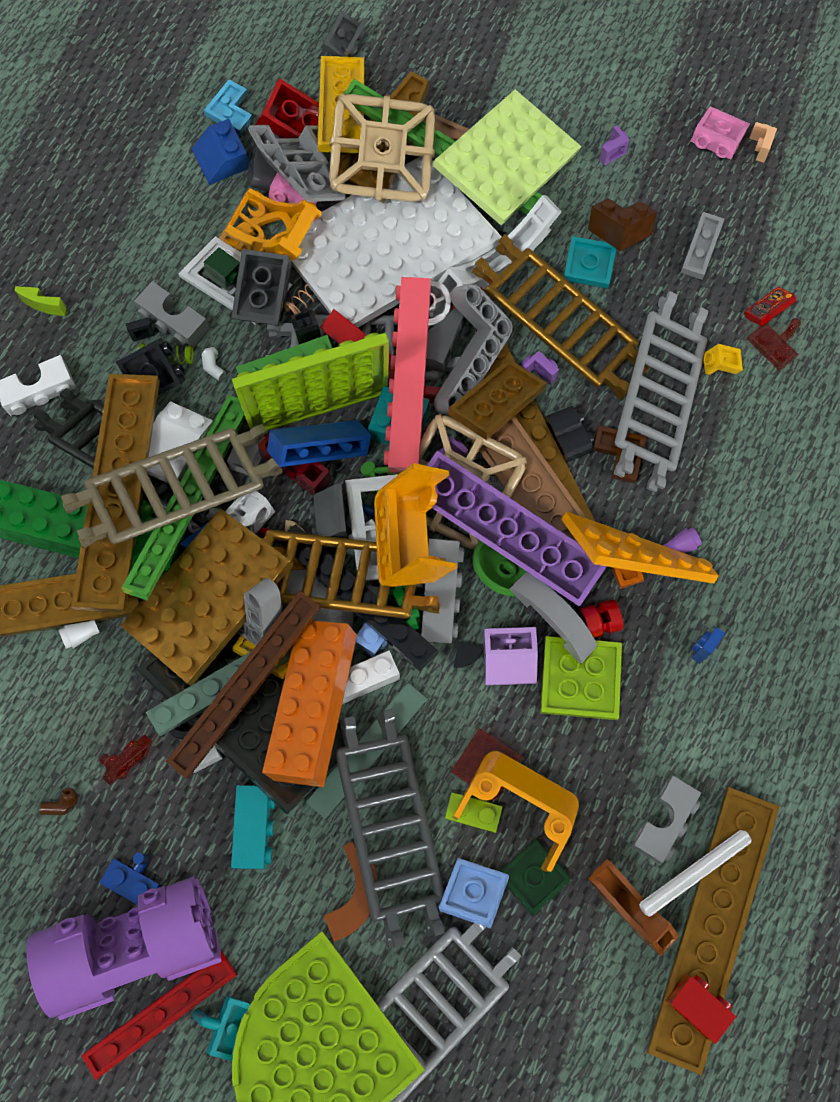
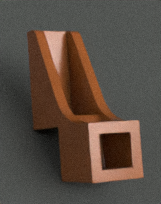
[588,859,679,956]

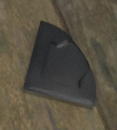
[453,642,483,668]

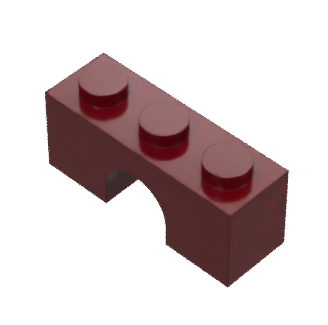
[258,428,332,496]

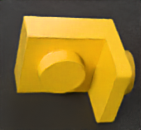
[703,344,743,375]

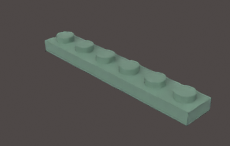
[146,645,293,737]

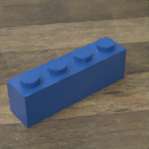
[267,420,371,467]

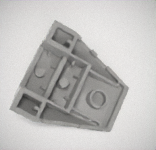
[248,125,345,202]

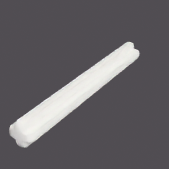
[639,830,752,917]

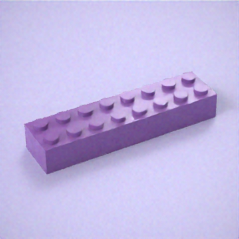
[427,451,607,606]

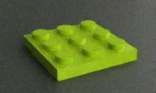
[540,636,622,720]

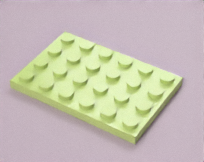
[432,89,582,225]

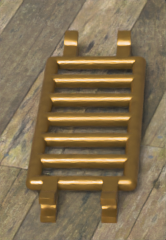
[472,234,650,400]
[261,530,446,619]

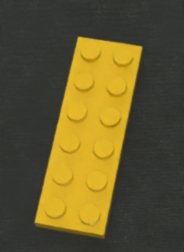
[318,56,364,153]

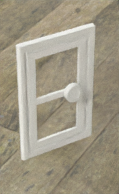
[179,236,292,325]
[345,474,399,581]

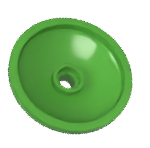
[472,540,529,597]

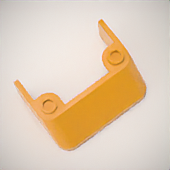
[374,463,457,587]
[452,751,579,872]

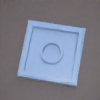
[439,858,509,929]

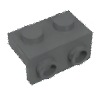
[321,10,367,57]

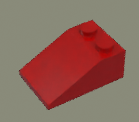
[255,78,319,138]

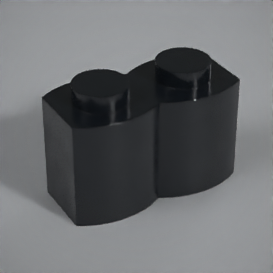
[545,405,594,463]

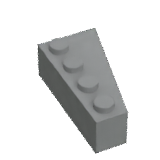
[421,539,464,643]

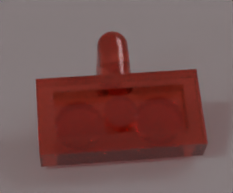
[747,318,801,372]
[99,734,152,785]

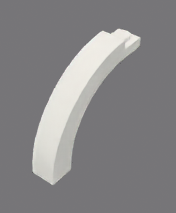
[437,195,562,299]

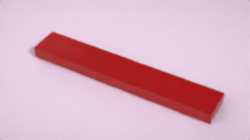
[81,952,238,1080]

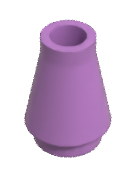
[663,527,702,553]

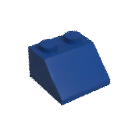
[192,119,249,185]

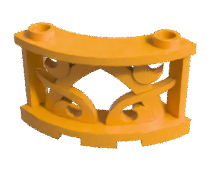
[219,188,322,261]

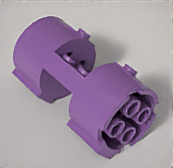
[26,876,222,1020]

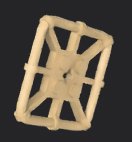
[329,94,435,202]
[419,414,527,549]

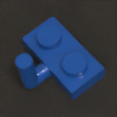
[99,853,161,905]

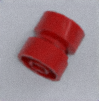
[578,599,623,638]

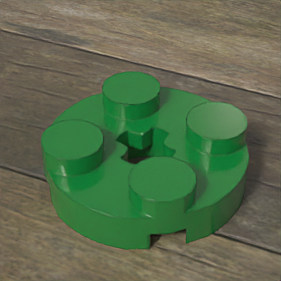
[389,585,422,630]

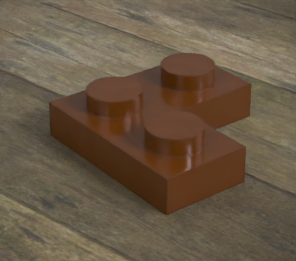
[593,425,646,484]

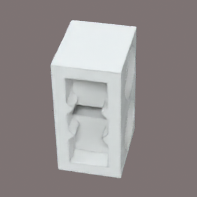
[225,491,275,534]

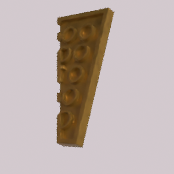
[338,71,430,203]

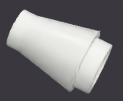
[59,620,99,649]

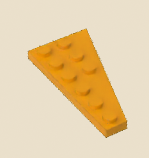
[561,511,719,584]

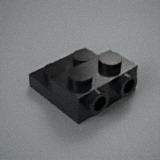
[116,338,186,395]

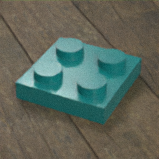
[564,236,616,289]

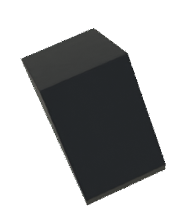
[290,309,321,344]

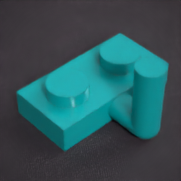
[192,995,251,1061]

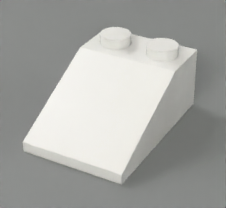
[146,401,213,483]

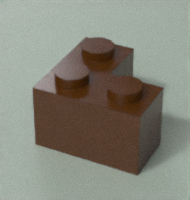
[588,198,657,251]

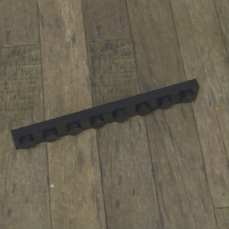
[277,524,438,672]

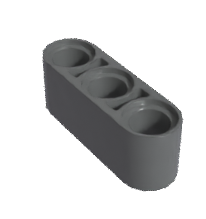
[247,133,279,193]

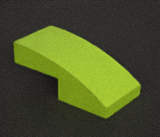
[15,286,67,316]

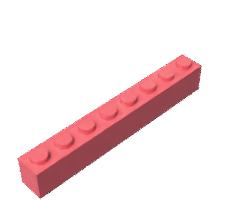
[384,277,431,473]

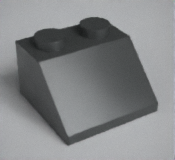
[310,483,348,548]

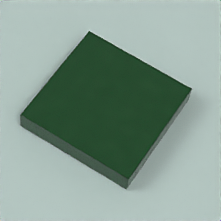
[500,838,572,917]

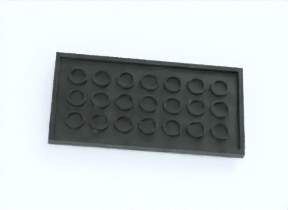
[138,633,361,815]

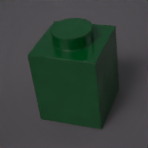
[203,247,240,291]

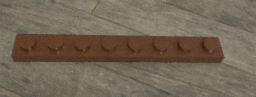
[165,590,322,778]

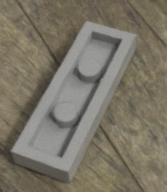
[680,212,724,280]

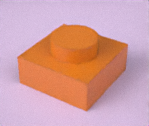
[611,567,644,589]

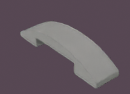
[509,572,597,663]

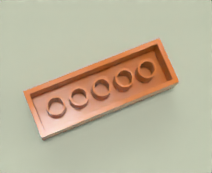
[262,621,357,787]

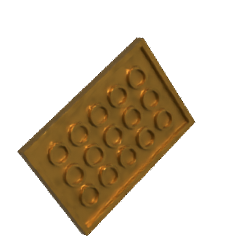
[120,508,294,686]

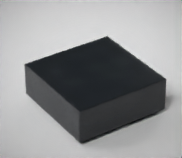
[126,317,155,342]

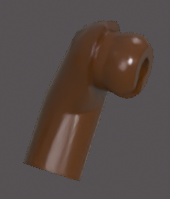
[40,788,78,815]

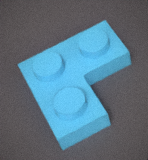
[204,80,253,136]

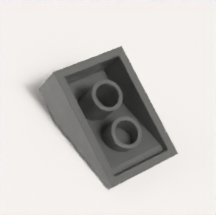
[231,249,292,326]

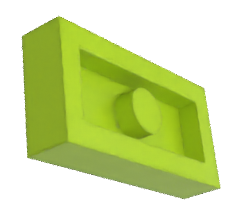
[445,793,502,833]

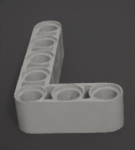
[433,284,513,415]
[237,578,282,646]

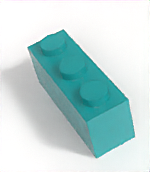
[231,785,275,870]

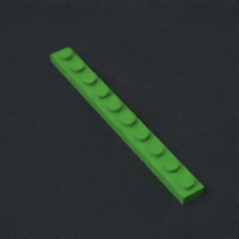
[344,79,542,215]
[122,395,245,601]

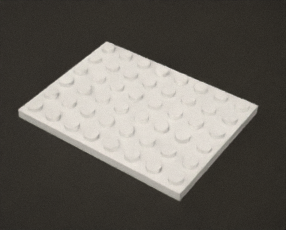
[291,156,501,328]

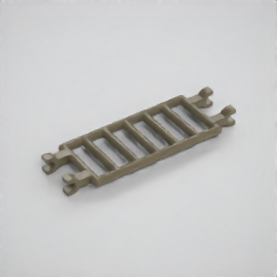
[61,424,282,548]

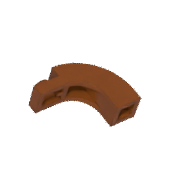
[324,841,378,942]

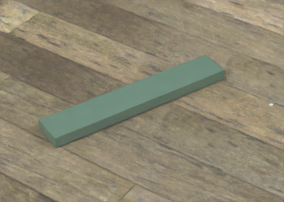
[306,683,428,820]

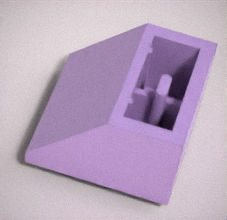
[483,627,538,685]

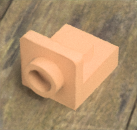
[749,122,777,163]

